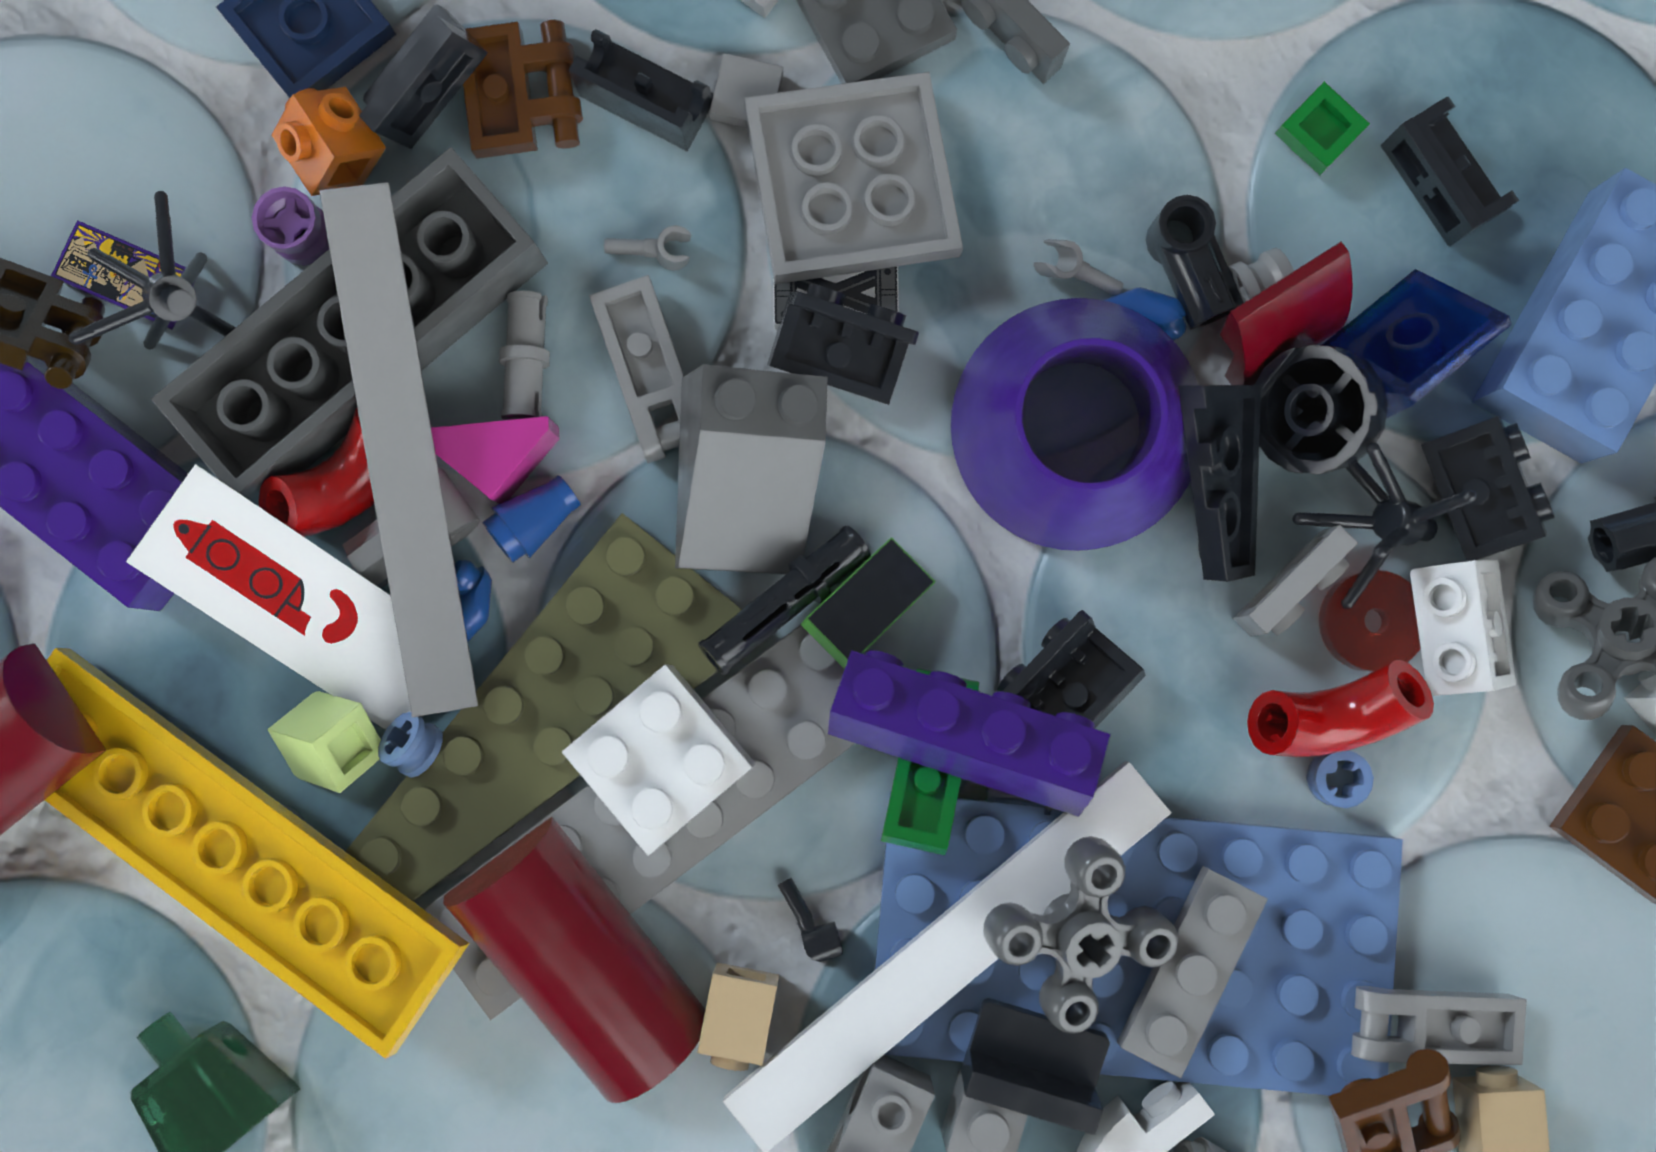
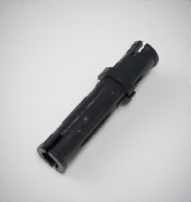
[698,525,871,676]

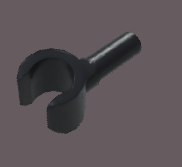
[778,878,843,962]

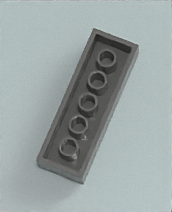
[151,147,548,505]

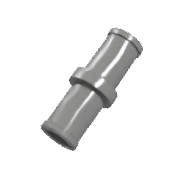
[499,291,550,420]

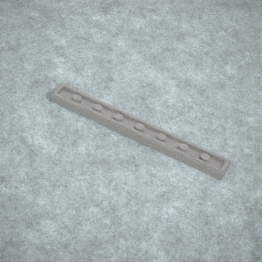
[319,183,478,718]

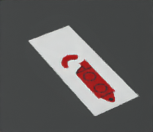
[126,464,470,730]

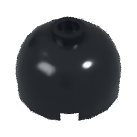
[1255,345,1388,475]

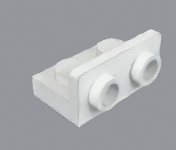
[1410,560,1516,696]

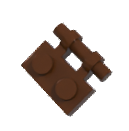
[463,20,583,159]

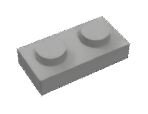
[1233,525,1358,636]

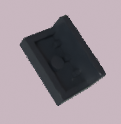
[767,283,919,405]
[997,610,1146,728]

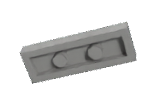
[1117,866,1268,1079]

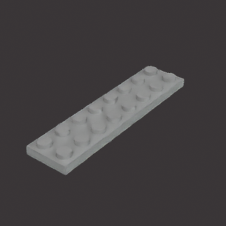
[424,625,855,1021]

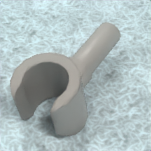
[604,225,691,271]
[1034,239,1123,296]

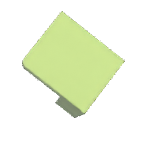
[267,691,381,793]

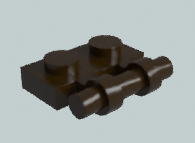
[0,258,105,389]

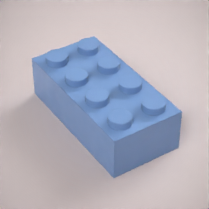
[1472,168,1656,464]

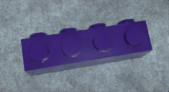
[828,650,1111,817]

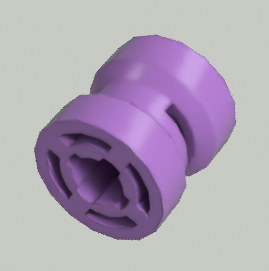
[252,186,330,266]

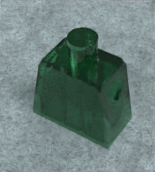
[130,1012,301,1152]

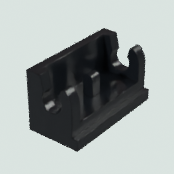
[569,29,714,152]
[1380,96,1520,247]

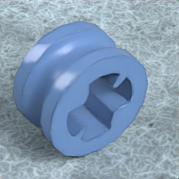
[378,712,443,778]
[1306,751,1374,808]

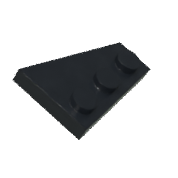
[1178,385,1261,582]

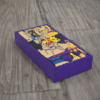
[51,220,197,330]

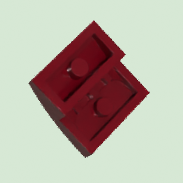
[1220,242,1353,385]

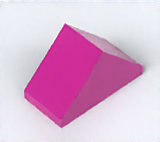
[431,416,560,504]

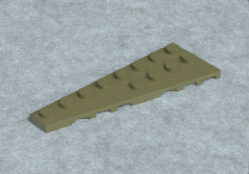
[345,513,742,902]

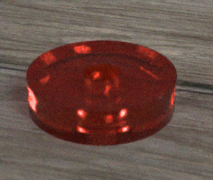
[1319,570,1421,672]

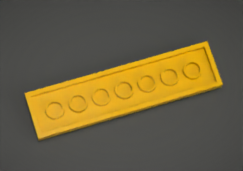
[45,648,469,1059]

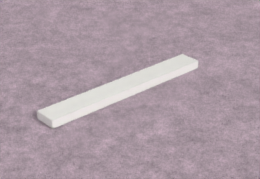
[723,761,1171,1152]

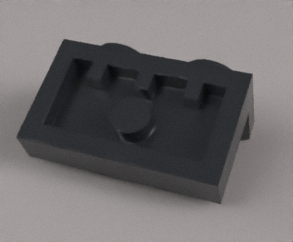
[1421,416,1555,561]

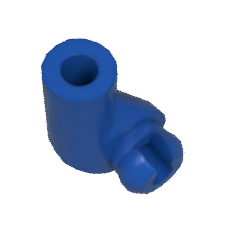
[1103,287,1187,341]
[455,560,492,642]

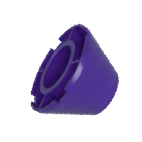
[950,298,1198,551]

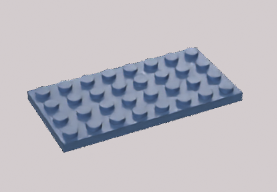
[874,792,1403,1095]

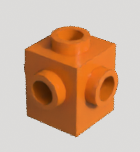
[271,86,386,196]

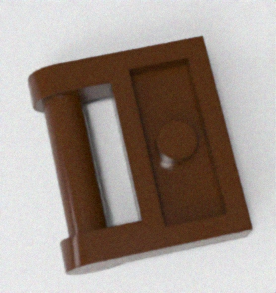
[1328,1049,1461,1152]

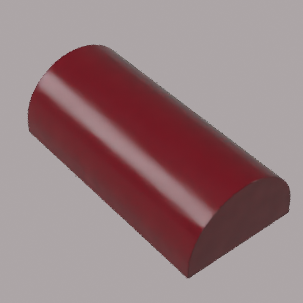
[0,643,106,835]
[443,817,706,1103]

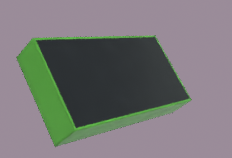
[800,537,935,669]

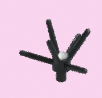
[68,191,235,350]
[1292,442,1477,610]

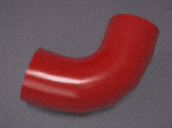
[258,407,374,537]
[1247,660,1434,757]

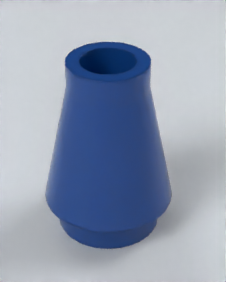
[482,475,581,563]

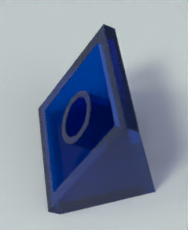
[1322,269,1512,419]

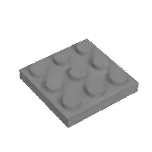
[744,72,963,284]

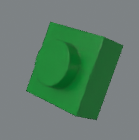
[1275,81,1370,176]

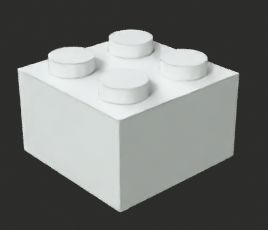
[562,664,756,856]

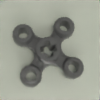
[1533,557,1656,720]
[983,836,1179,1034]

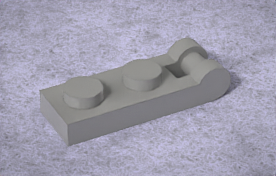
[589,275,684,463]
[1351,986,1527,1065]

